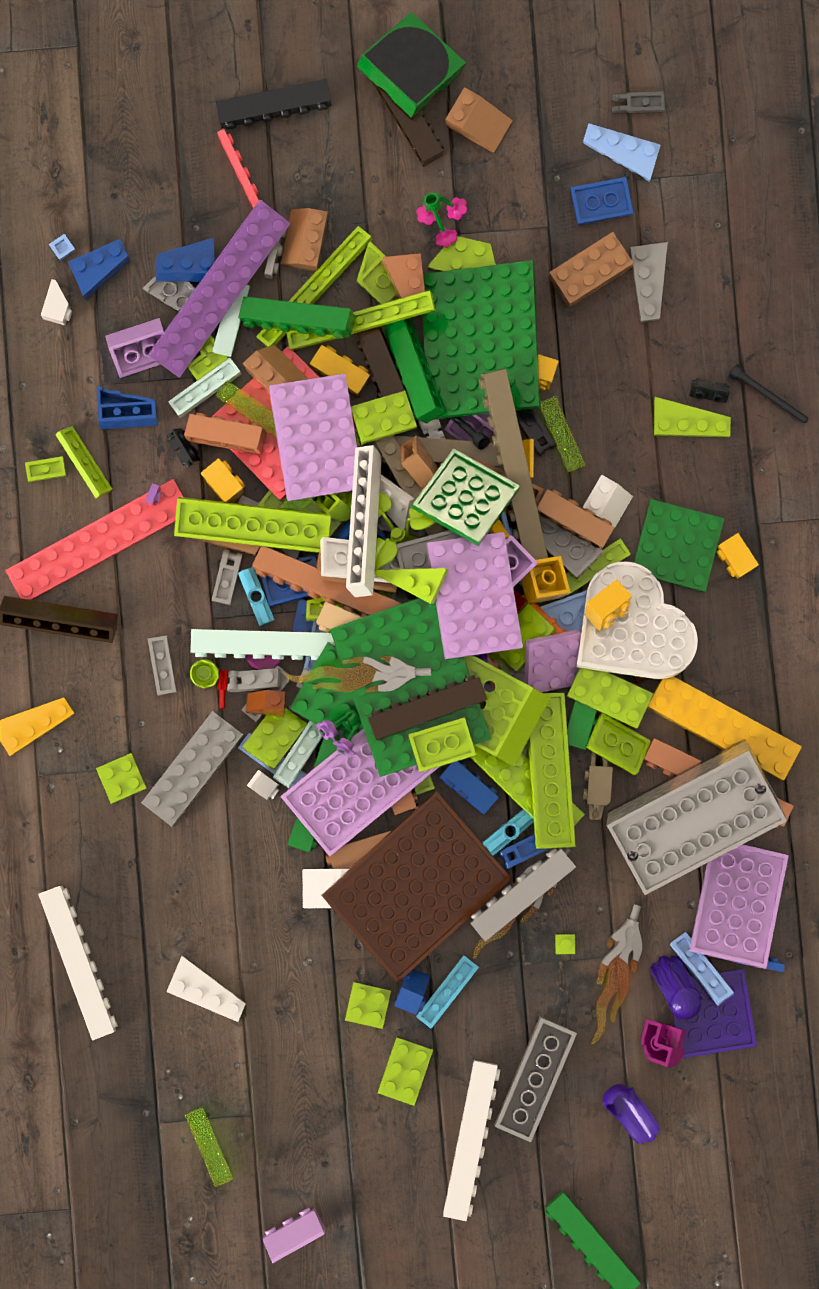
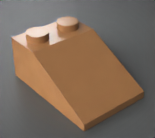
[445,87,513,153]

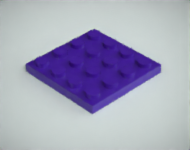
[672,969,757,1058]

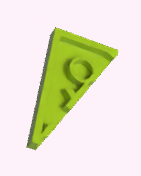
[374,568,449,604]

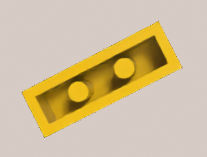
[310,345,370,397]

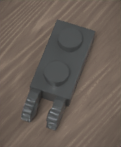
[611,91,665,113]

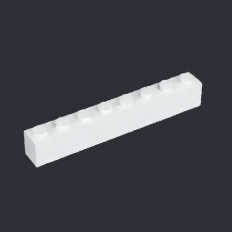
[346,445,382,597]
[38,885,118,1040]
[443,1060,500,1221]

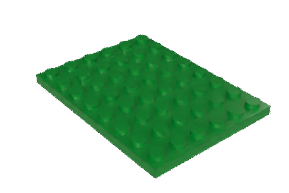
[423,260,541,420]
[330,598,491,777]

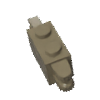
[583,751,613,820]

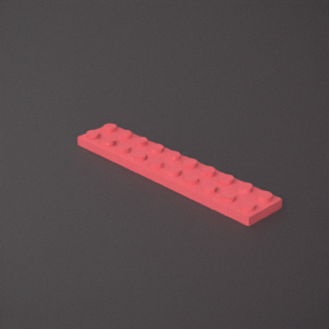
[5,479,183,600]

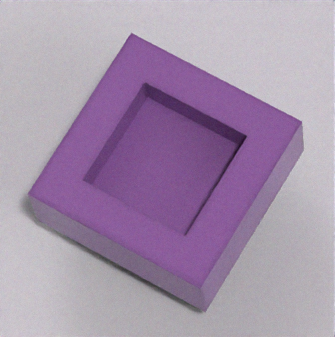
[145,483,162,506]

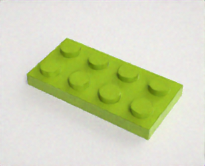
[567,668,654,729]

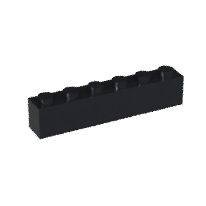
[216,79,332,130]

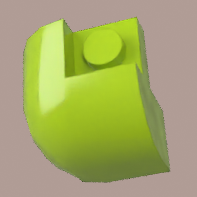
[316,490,352,521]

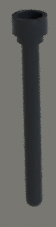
[728,364,808,423]
[450,417,490,450]

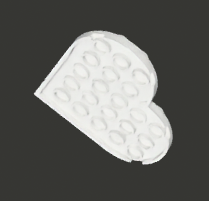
[577,562,698,679]

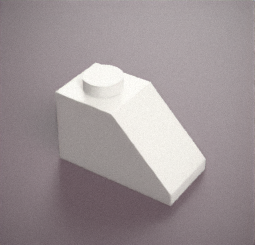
[41,279,72,325]
[247,770,279,800]

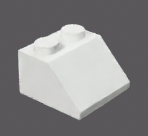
[582,475,633,529]

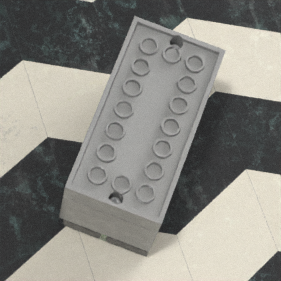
[607,739,787,895]

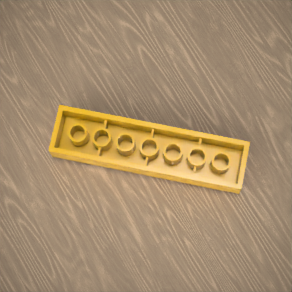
[647,676,802,781]

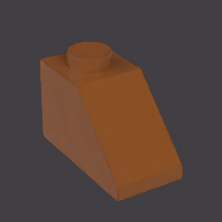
[246,690,286,716]

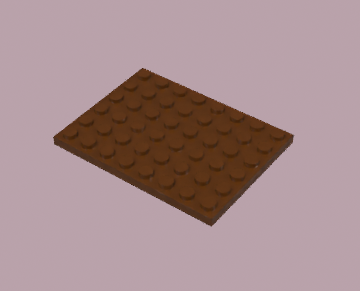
[321,791,512,983]

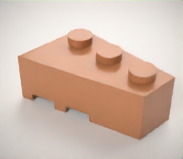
[381,253,425,299]

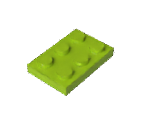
[351,391,417,444]
[497,603,557,673]
[242,708,307,770]
[586,713,651,775]
[408,717,476,772]
[378,1037,433,1106]

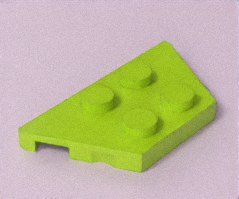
[428,236,496,272]
[356,241,398,305]

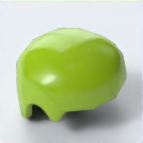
[190,659,219,688]

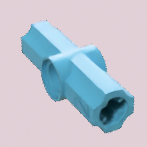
[238,567,275,627]
[482,809,534,856]

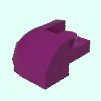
[641,1019,686,1068]

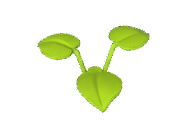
[375,492,436,571]

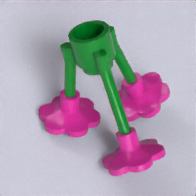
[416,192,468,247]

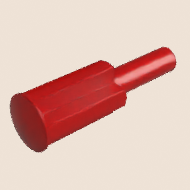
[217,669,229,709]

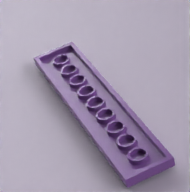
[148,200,291,378]

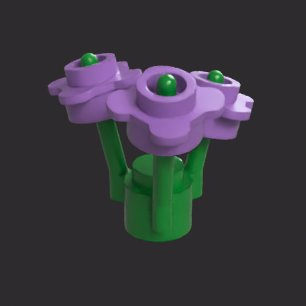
[317,709,361,755]

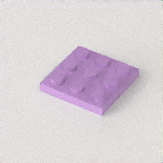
[525,630,581,692]

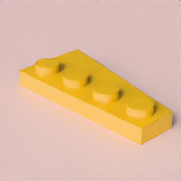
[0,698,75,756]

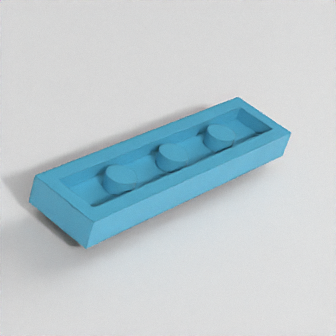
[416,955,479,1028]

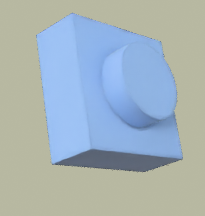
[49,234,76,261]

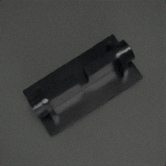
[689,378,730,403]
[167,428,200,468]

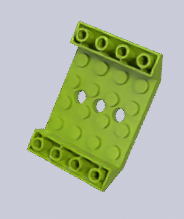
[464,656,551,766]

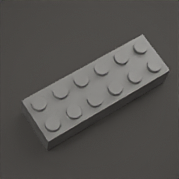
[141,711,244,827]
[470,848,576,941]
[494,1016,577,1142]

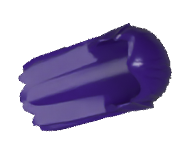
[650,955,702,1019]
[603,1084,660,1144]

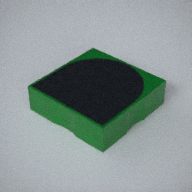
[357,12,466,118]

